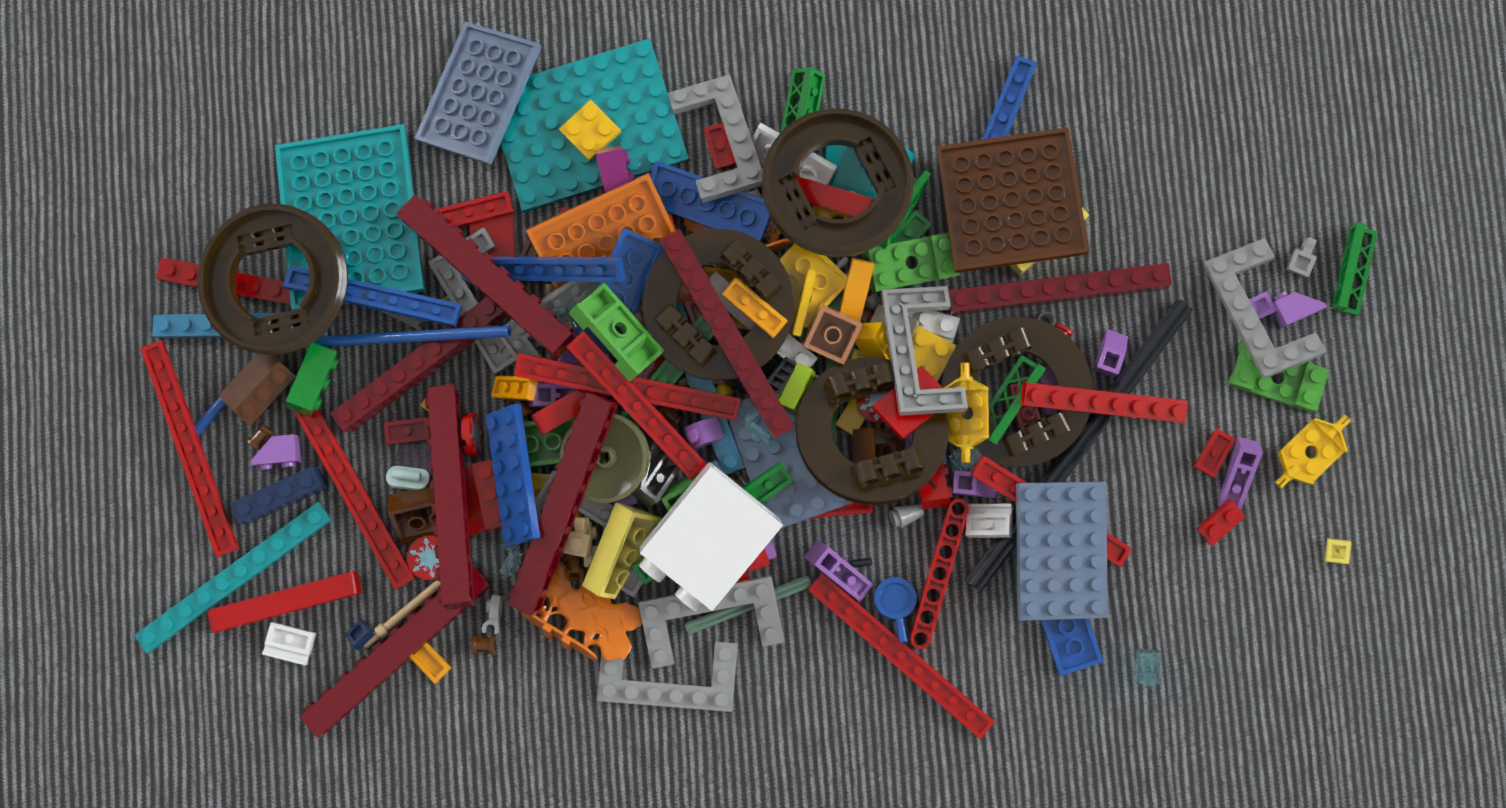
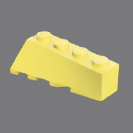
[582,502,662,599]

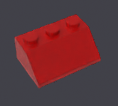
[464,460,501,536]

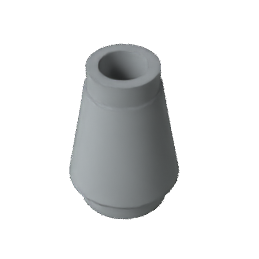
[889,504,924,528]

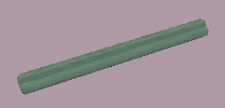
[685,576,812,634]

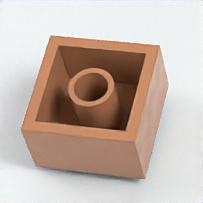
[801,303,863,365]

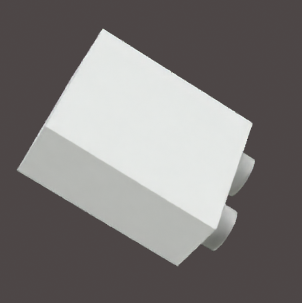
[639,461,783,611]

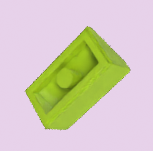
[779,363,816,414]

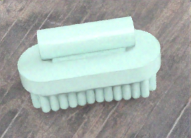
[386,466,430,490]

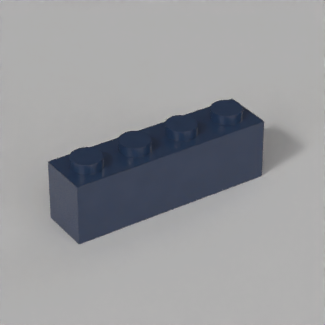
[230,466,328,525]

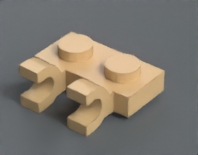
[563,516,593,558]

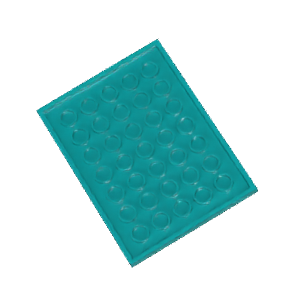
[501,38,689,213]
[275,124,425,310]

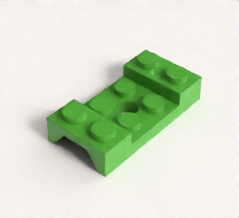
[864,233,960,292]
[569,283,664,382]
[1227,342,1330,413]

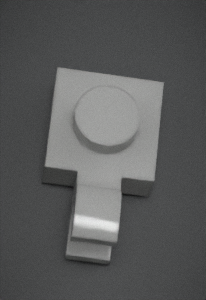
[1286,237,1317,278]
[482,595,504,634]

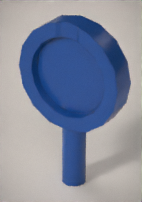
[874,577,917,643]

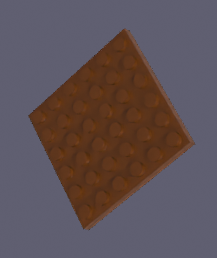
[937,127,1089,273]

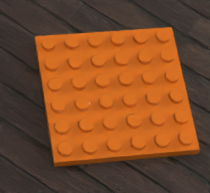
[526,173,692,329]

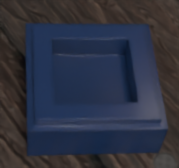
[345,619,375,651]

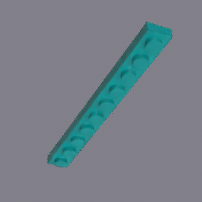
[134,502,333,654]

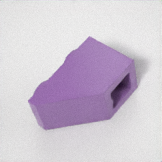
[1092,329,1128,378]
[251,434,302,470]
[951,470,996,499]

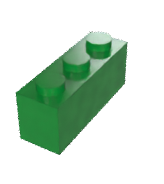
[285,343,339,417]

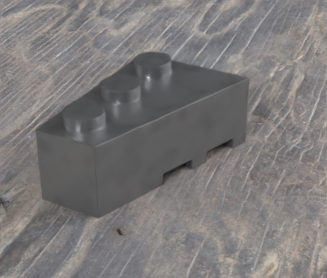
[631,433,680,507]

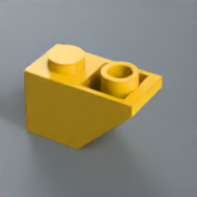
[855,322,891,360]

